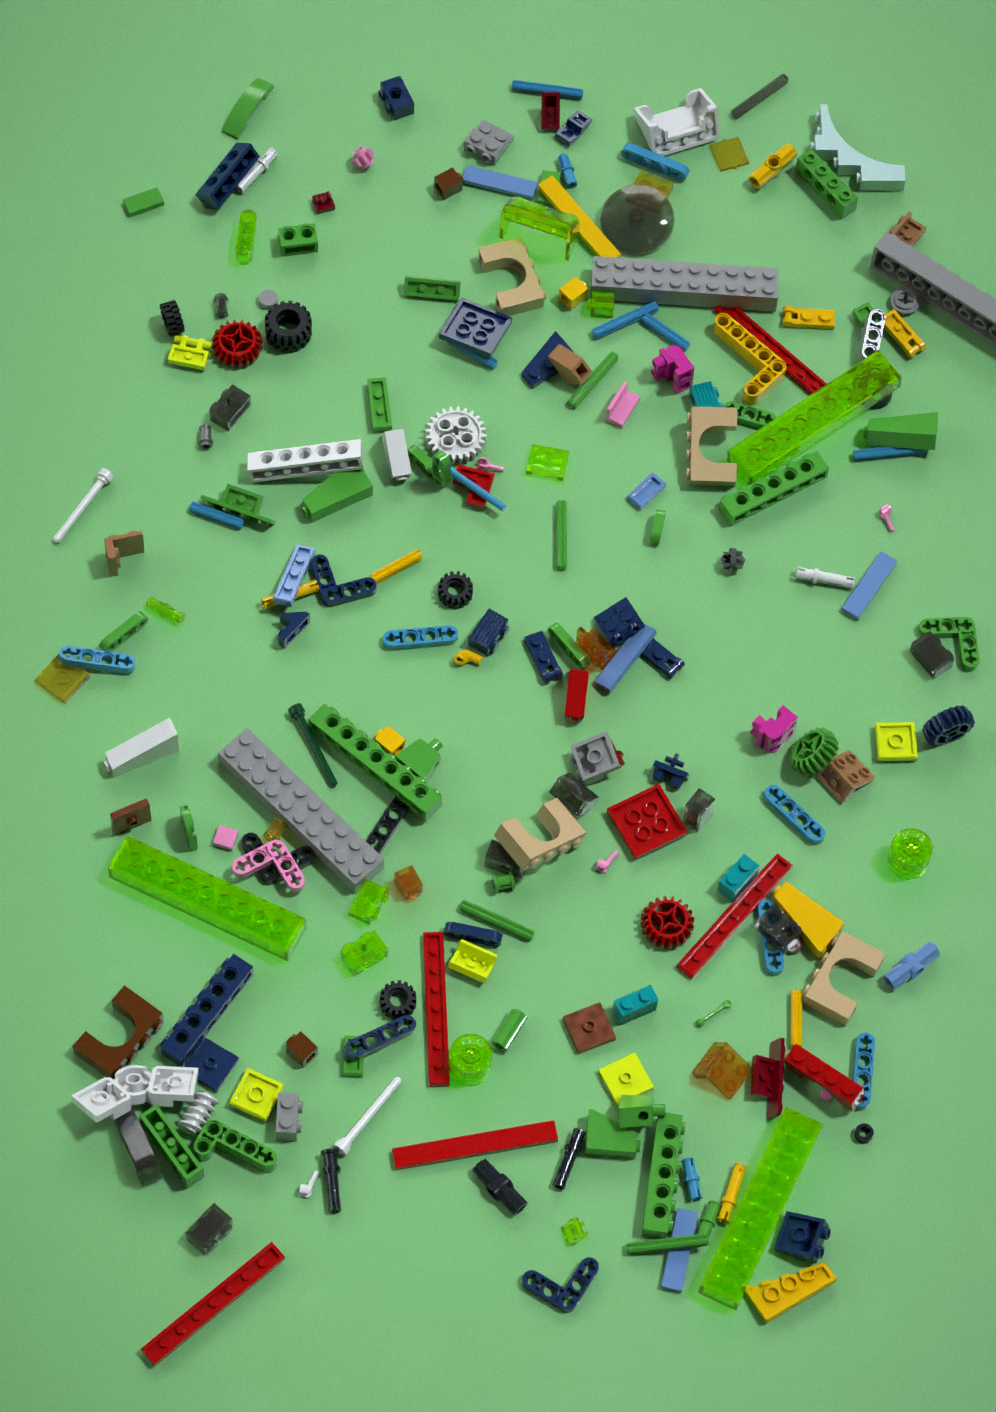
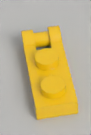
[783,306,835,330]
[884,309,926,359]

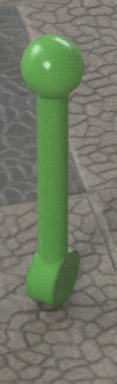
[696,1000,731,1027]

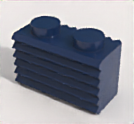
[468,608,510,656]

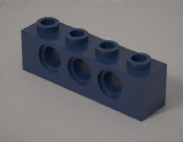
[195,143,260,208]

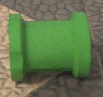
[492,872,515,893]

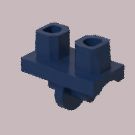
[653,753,689,788]

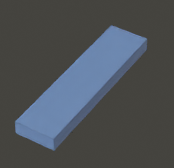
[463,165,538,200]
[273,544,315,607]
[842,551,897,620]
[595,624,657,692]
[661,1208,698,1293]

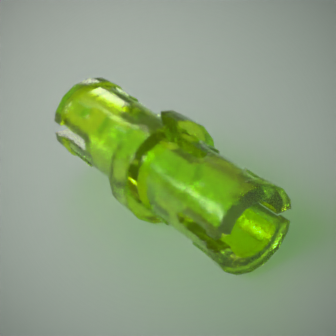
[146,596,185,625]

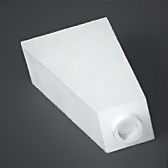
[103,718,179,777]

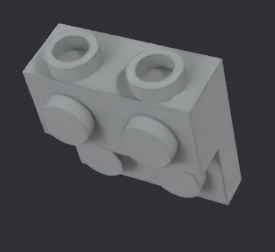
[464,120,514,165]
[570,731,621,785]

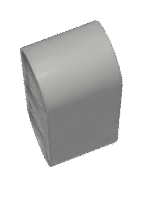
[857,309,885,365]

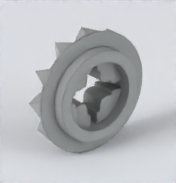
[890,288,920,315]

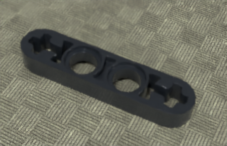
[366,796,410,854]

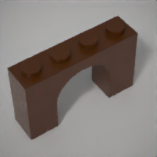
[72,985,164,1080]

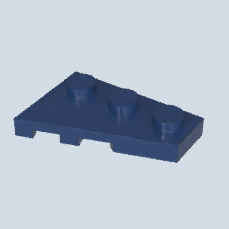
[522,331,573,389]

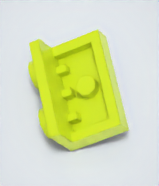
[448,939,497,984]

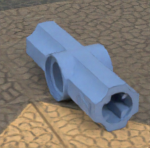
[883,941,940,990]

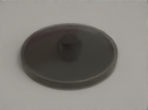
[600,185,674,256]

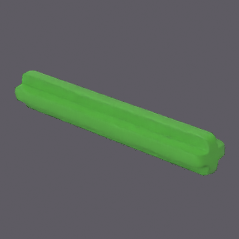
[568,351,619,408]
[556,500,567,570]
[459,900,535,941]
[626,1233,709,1255]

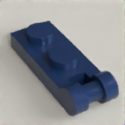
[524,631,563,683]
[641,638,685,678]

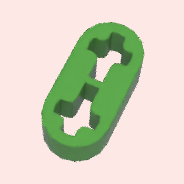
[650,509,666,544]

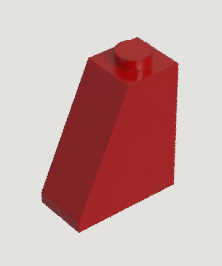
[564,669,589,722]

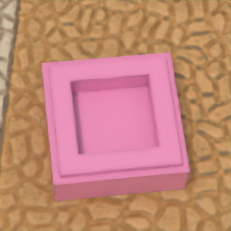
[213,825,238,851]

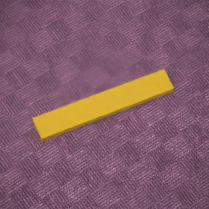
[537,175,621,258]

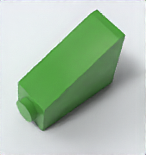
[585,1109,641,1159]

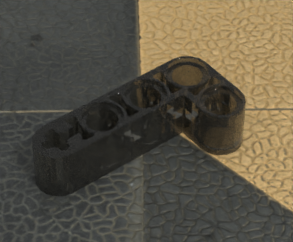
[114,1107,162,1187]

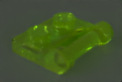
[526,444,569,481]

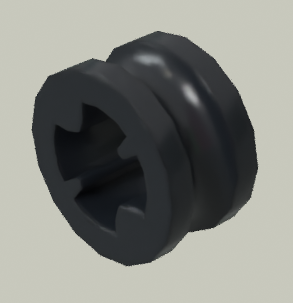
[854,1123,874,1144]

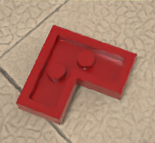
[453,464,495,509]

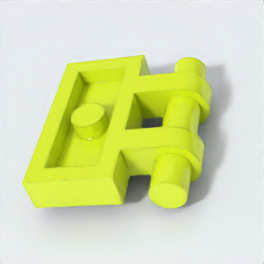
[168,335,212,371]

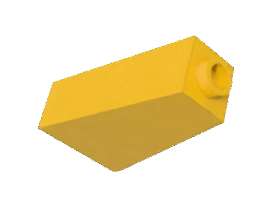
[772,882,844,959]

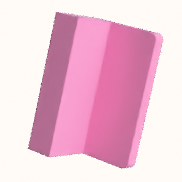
[605,381,640,428]

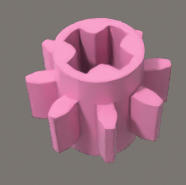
[351,146,375,169]

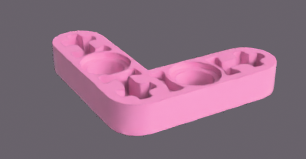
[232,840,305,892]

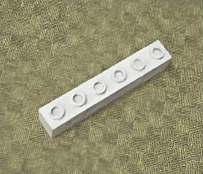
[247,439,364,483]

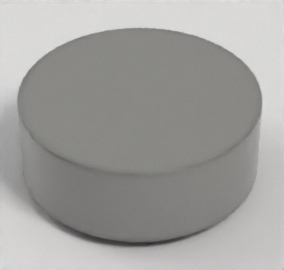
[259,290,278,309]

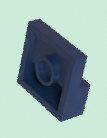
[593,597,645,647]
[774,1211,831,1264]

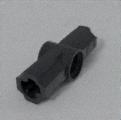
[472,1158,528,1216]

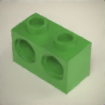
[278,223,318,256]

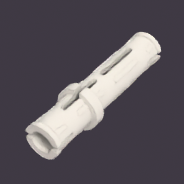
[235,148,278,193]
[795,566,855,589]

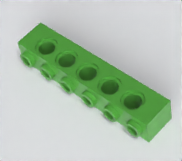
[719,451,829,526]
[642,1113,686,1238]

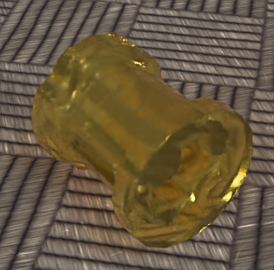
[263,818,288,842]

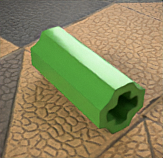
[492,1009,528,1052]

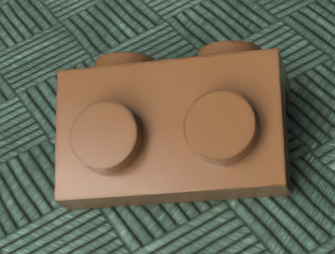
[889,211,927,247]

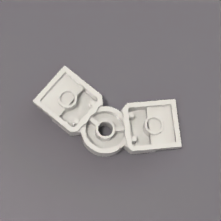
[71,1065,199,1123]

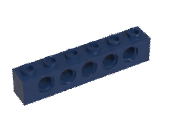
[160,954,254,1067]

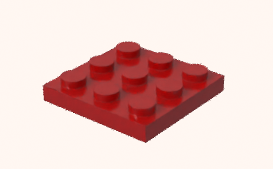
[607,784,688,860]

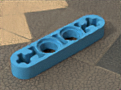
[621,143,690,181]
[383,625,458,650]
[59,646,136,674]
[764,785,825,845]
[757,900,784,976]
[853,1032,875,1110]

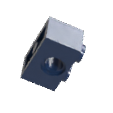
[378,76,414,121]

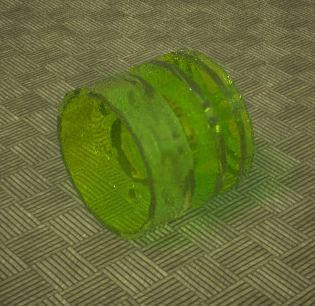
[887,828,933,880]
[449,1034,492,1086]

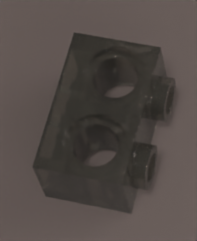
[755,905,803,954]

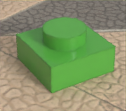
[852,302,877,327]

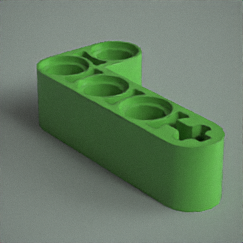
[194,1120,277,1173]

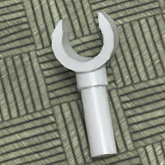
[299,1171,319,1197]

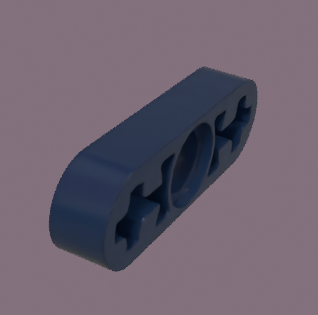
[443,922,503,947]

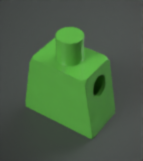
[395,738,443,783]
[618,1095,666,1128]

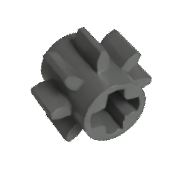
[721,548,745,573]

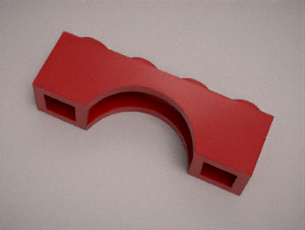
[784,1044,865,1112]

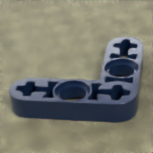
[311,554,377,607]
[522,1257,599,1313]

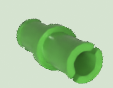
[697,1200,721,1236]

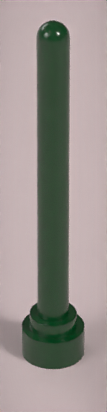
[288,703,338,787]

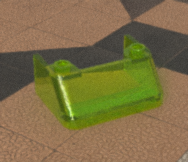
[499,196,580,261]

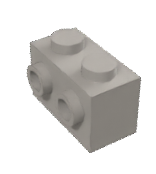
[276,1093,303,1141]

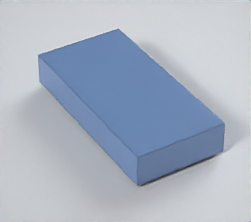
[627,472,667,511]

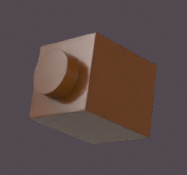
[434,167,464,200]
[286,1031,318,1068]

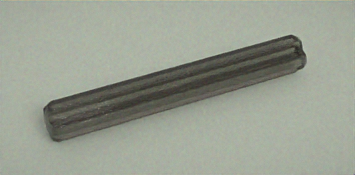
[731,74,789,119]

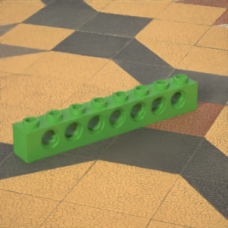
[308,703,442,821]

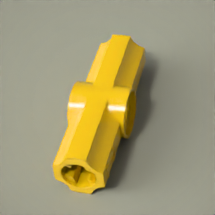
[749,144,798,189]

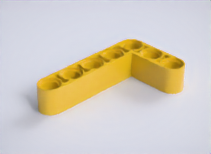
[713,313,787,406]

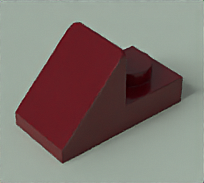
[541,92,560,129]

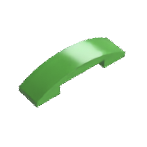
[222,78,274,139]

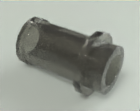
[213,293,229,319]

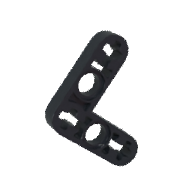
[242,833,314,885]

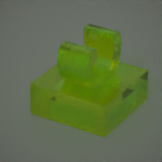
[560,1218,589,1246]

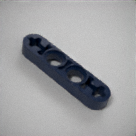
[343,1015,416,1061]

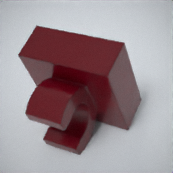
[312,191,335,214]

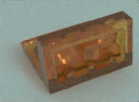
[576,626,618,671]
[692,1042,752,1099]

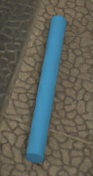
[451,467,507,512]

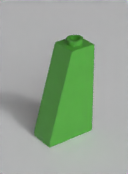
[863,412,938,450]
[301,469,373,523]

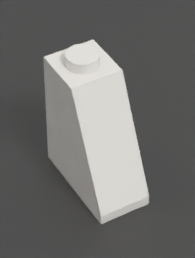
[382,429,412,481]

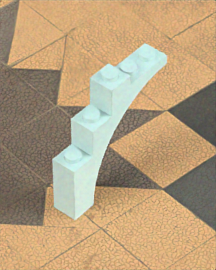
[810,104,906,191]

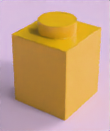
[558,277,588,310]
[374,726,406,756]

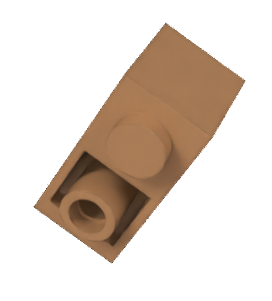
[548,344,593,385]

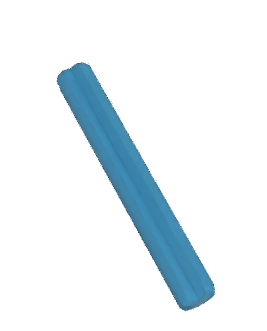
[512,80,583,99]
[592,301,659,339]
[853,447,927,461]

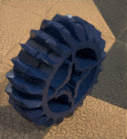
[922,706,975,746]

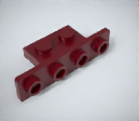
[750,1037,786,1120]

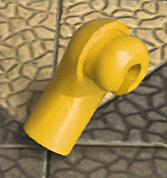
[454,650,483,665]

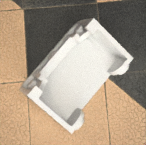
[634,88,720,156]

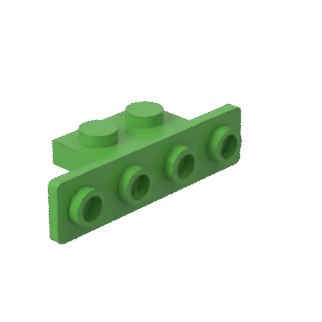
[200,483,275,526]

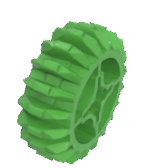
[788,727,839,776]

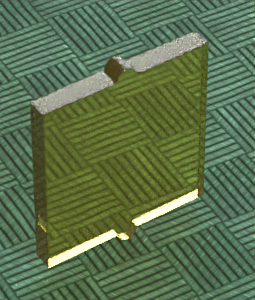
[710,137,749,172]

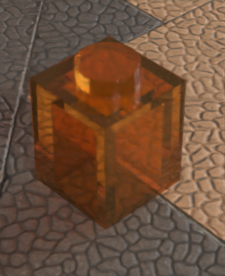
[394,865,423,900]

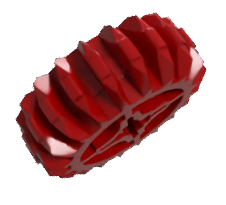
[212,319,263,368]
[640,896,695,949]

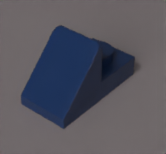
[278,612,310,649]

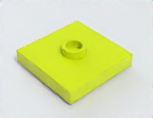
[875,722,918,761]
[598,1052,654,1107]
[229,1068,284,1122]

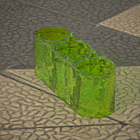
[235,210,257,265]

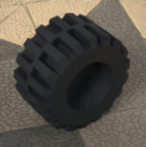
[265,300,312,352]

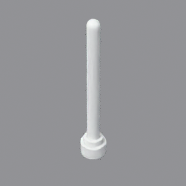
[53,468,114,543]
[333,1077,402,1156]

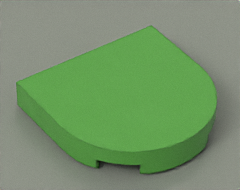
[179,805,198,852]

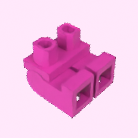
[651,345,695,395]
[750,705,798,753]

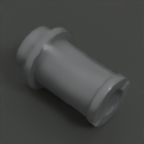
[198,424,213,450]

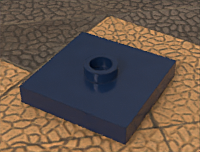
[184,1037,239,1092]

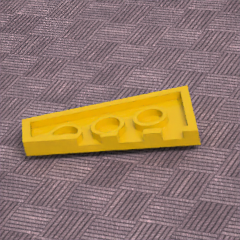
[743,1262,837,1324]

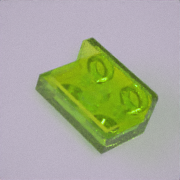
[348,879,390,925]

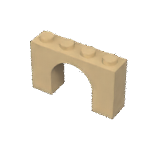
[478,237,546,316]
[686,406,737,486]
[494,798,587,871]
[802,931,885,1026]

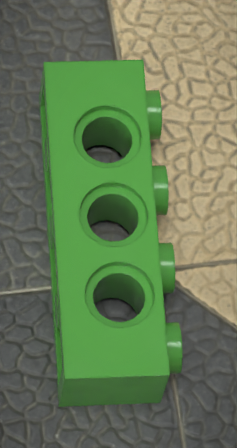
[795,149,858,219]
[139,1104,204,1188]

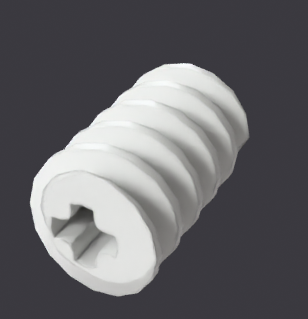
[178,1091,219,1138]

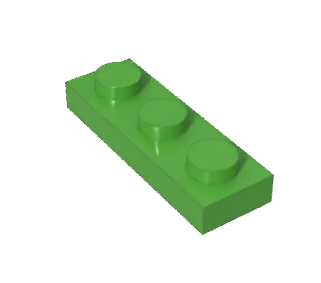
[403,275,461,301]
[367,377,392,432]

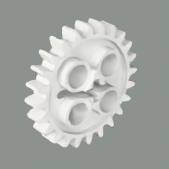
[425,406,487,464]

